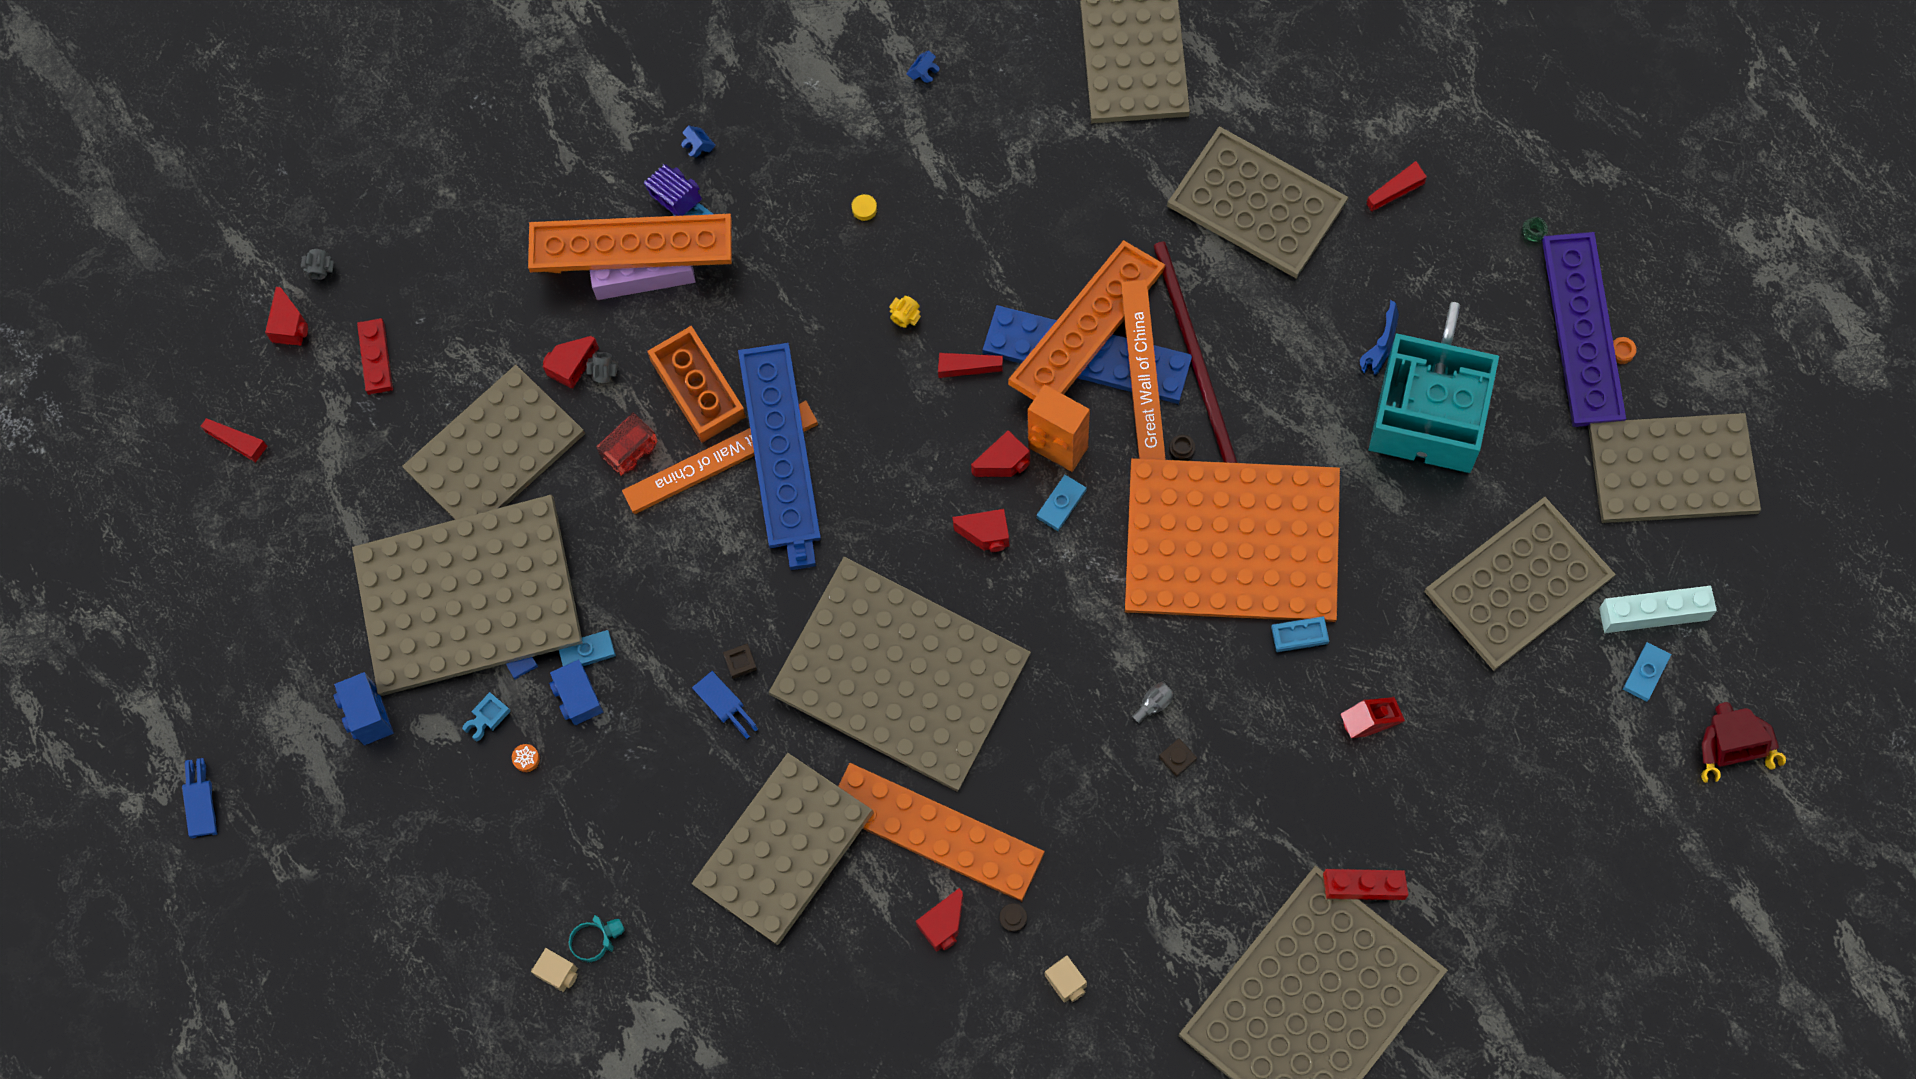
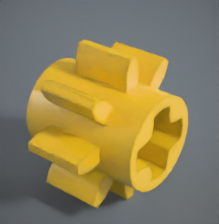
[889,296,921,328]

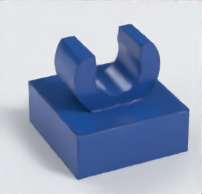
[906,50,940,83]
[681,125,716,157]
[786,540,816,570]

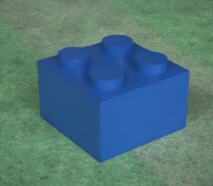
[334,672,394,745]

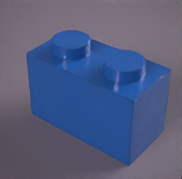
[549,659,603,725]

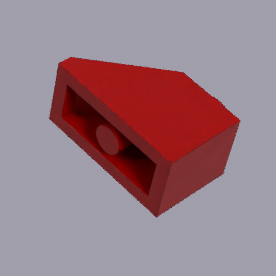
[265,287,308,346]
[543,336,599,389]
[971,431,1030,477]
[952,509,1009,552]
[1341,697,1405,738]
[916,888,964,952]

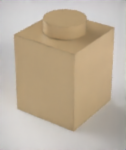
[531,948,578,992]
[1045,956,1087,1003]

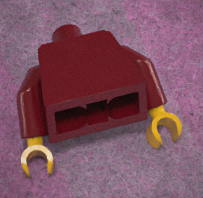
[1701,702,1786,783]

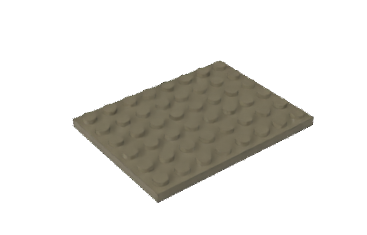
[352,495,583,696]
[769,557,1031,792]
[1178,865,1448,1079]

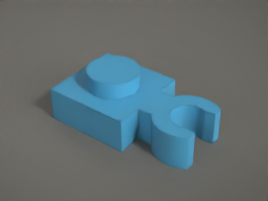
[462,692,511,742]

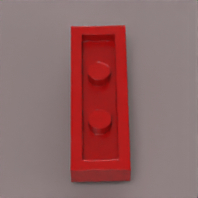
[357,318,393,395]
[1323,869,1409,900]

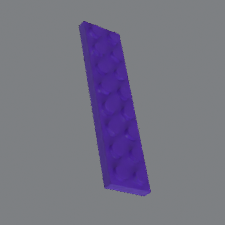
[1542,232,1626,427]

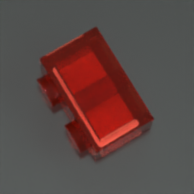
[596,412,658,475]

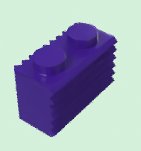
[644,164,702,216]

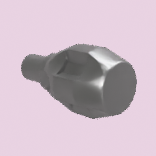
[1132,681,1175,723]

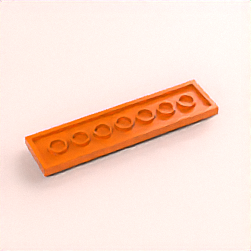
[528,214,732,272]
[1008,240,1165,400]
[838,763,1045,902]

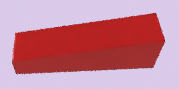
[1366,161,1427,212]
[938,353,1003,378]
[201,418,268,463]

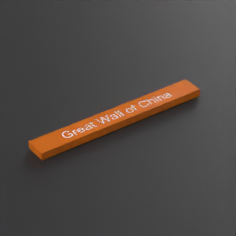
[1121,279,1166,460]
[622,401,818,515]

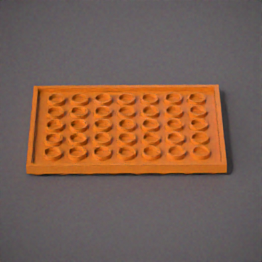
[1125,458,1340,622]

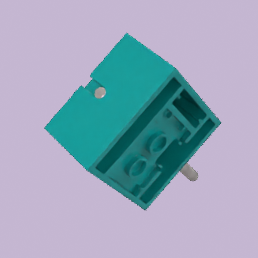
[1368,302,1499,473]

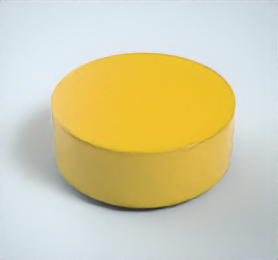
[852,194,877,221]

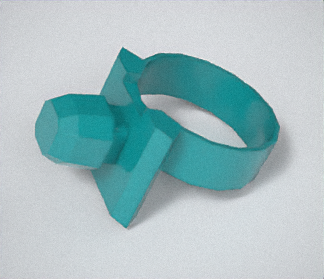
[569,915,625,962]

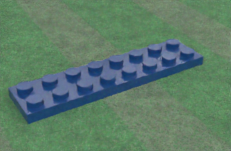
[983,305,1192,404]
[738,343,821,548]

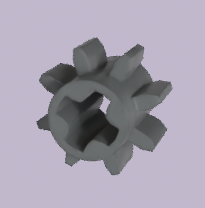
[301,249,334,280]
[586,352,618,383]

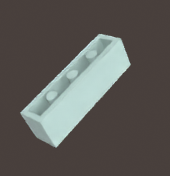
[1599,586,1717,633]

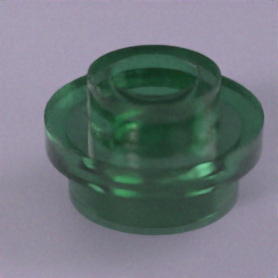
[1522,217,1548,242]

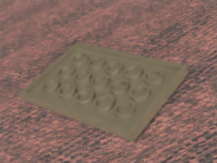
[1080,0,1190,123]
[1167,126,1348,279]
[402,365,585,520]
[1588,413,1761,523]
[1424,497,1616,671]
[691,753,874,945]

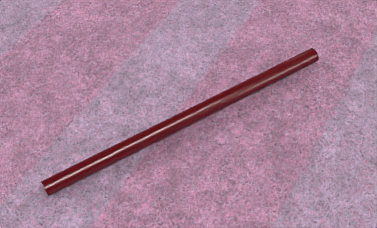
[1154,242,1237,463]

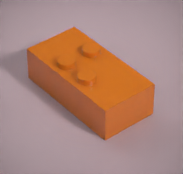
[647,326,746,443]
[1028,384,1090,472]

